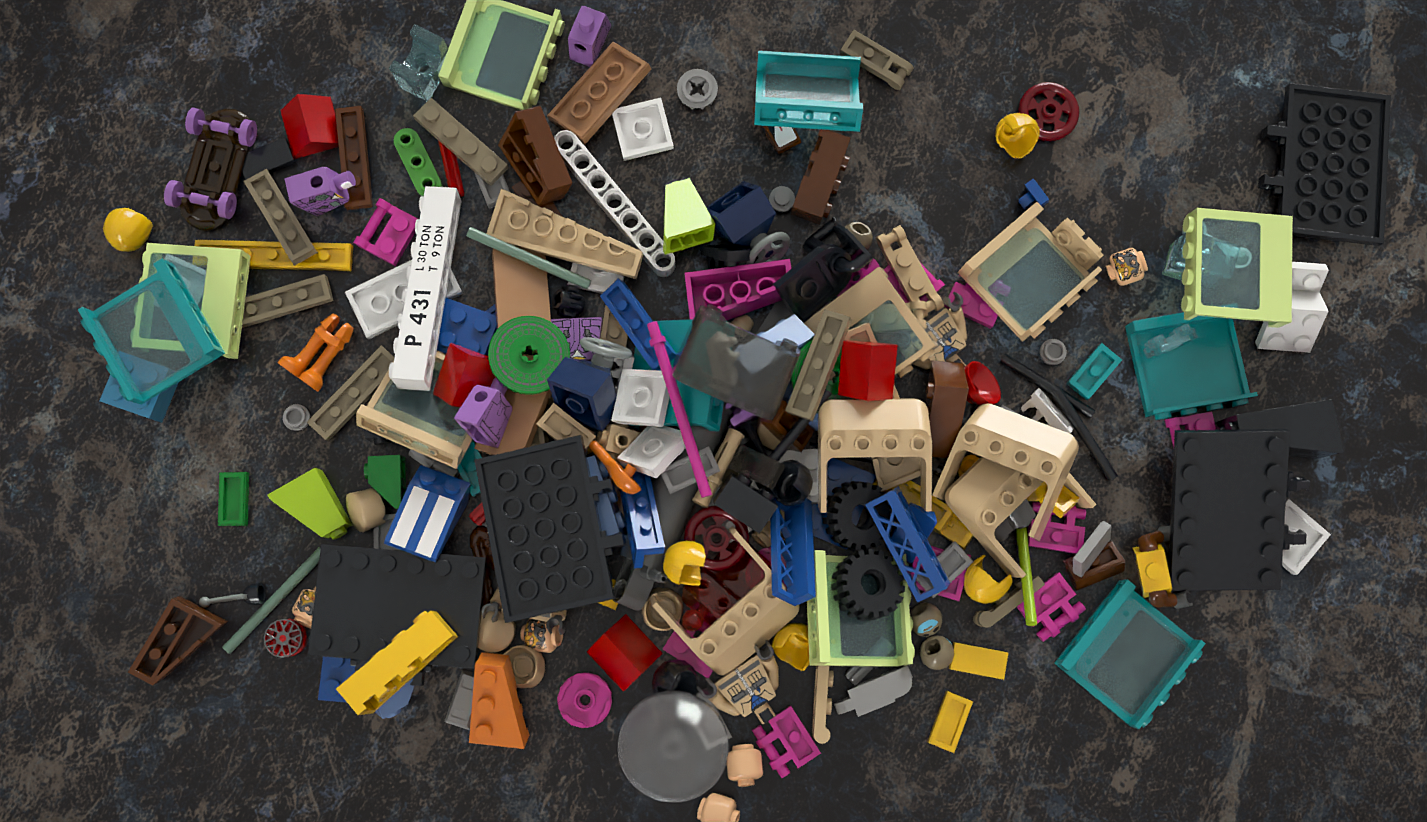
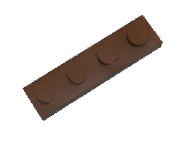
[335,106,373,210]

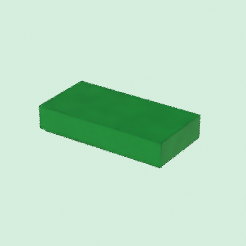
[218,472,249,526]

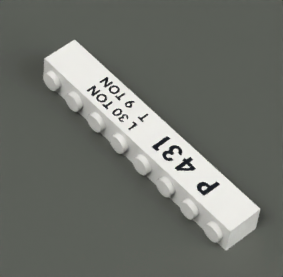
[389,186,462,391]

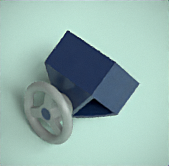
[706,181,790,265]
[547,337,632,432]

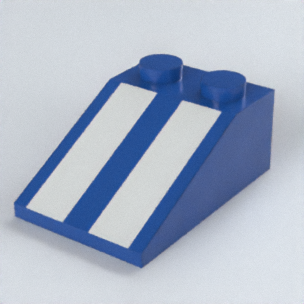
[384,465,471,563]

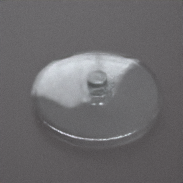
[618,691,729,802]

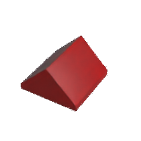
[280,94,339,159]
[838,340,898,401]
[433,343,496,407]
[587,614,663,692]

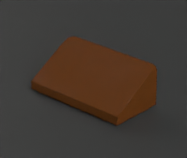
[759,400,815,453]
[1063,541,1125,591]

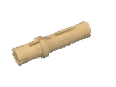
[692,428,744,508]

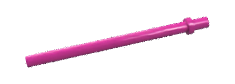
[647,321,712,498]

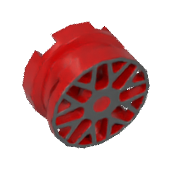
[264,619,308,658]

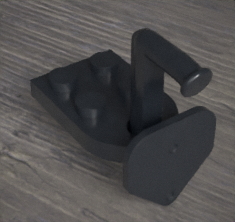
[773,216,873,323]

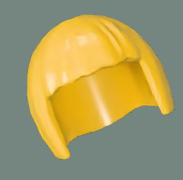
[995,113,1040,159]
[103,208,153,252]
[663,541,706,586]
[964,555,1012,604]
[771,623,809,671]

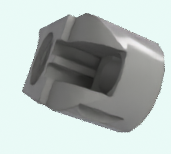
[834,665,913,717]

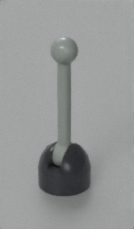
[199,583,266,608]

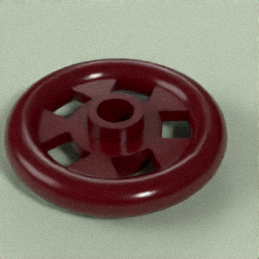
[1018,82,1079,141]
[684,505,749,571]

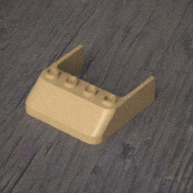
[818,398,932,513]
[932,403,1079,541]
[945,457,1096,578]
[650,526,799,676]

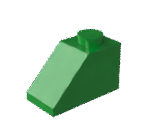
[364,455,406,509]

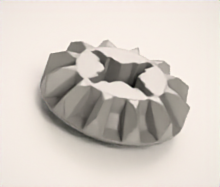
[677,69,718,110]

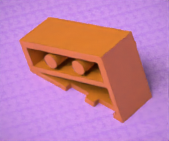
[469,652,530,749]

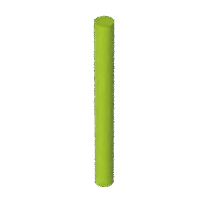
[1016,527,1037,626]

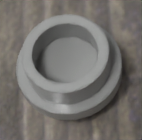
[769,186,795,212]
[1040,339,1067,365]
[283,404,310,431]

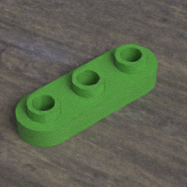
[394,128,443,196]

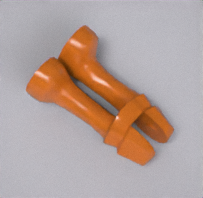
[277,314,354,392]

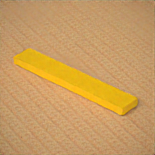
[193,240,353,271]

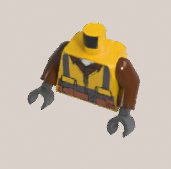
[1133,526,1193,609]

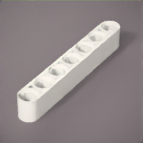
[554,130,675,277]

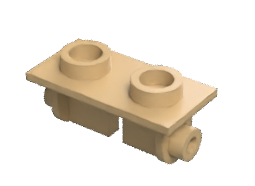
[1051,218,1103,270]

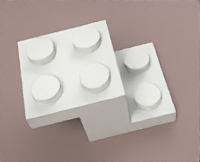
[1255,262,1329,353]

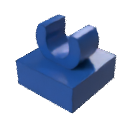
[1019,178,1049,210]

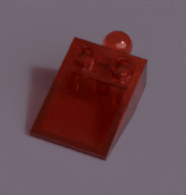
[682,541,771,632]

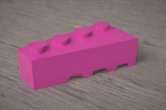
[685,259,791,321]

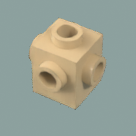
[596,422,640,462]

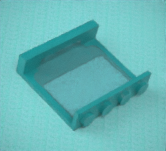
[754,51,863,132]
[78,258,225,405]
[1054,580,1206,729]

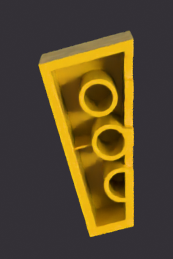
[336,611,458,715]

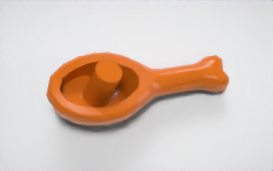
[589,441,641,494]

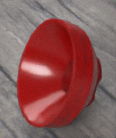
[964,361,1001,406]

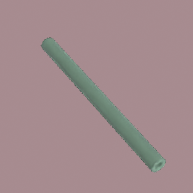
[466,227,592,290]
[222,547,321,654]

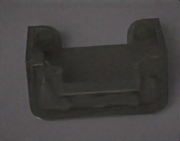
[672,305,801,420]

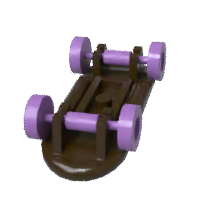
[164,108,257,231]

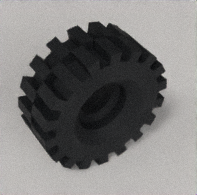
[822,481,895,551]
[831,549,905,621]

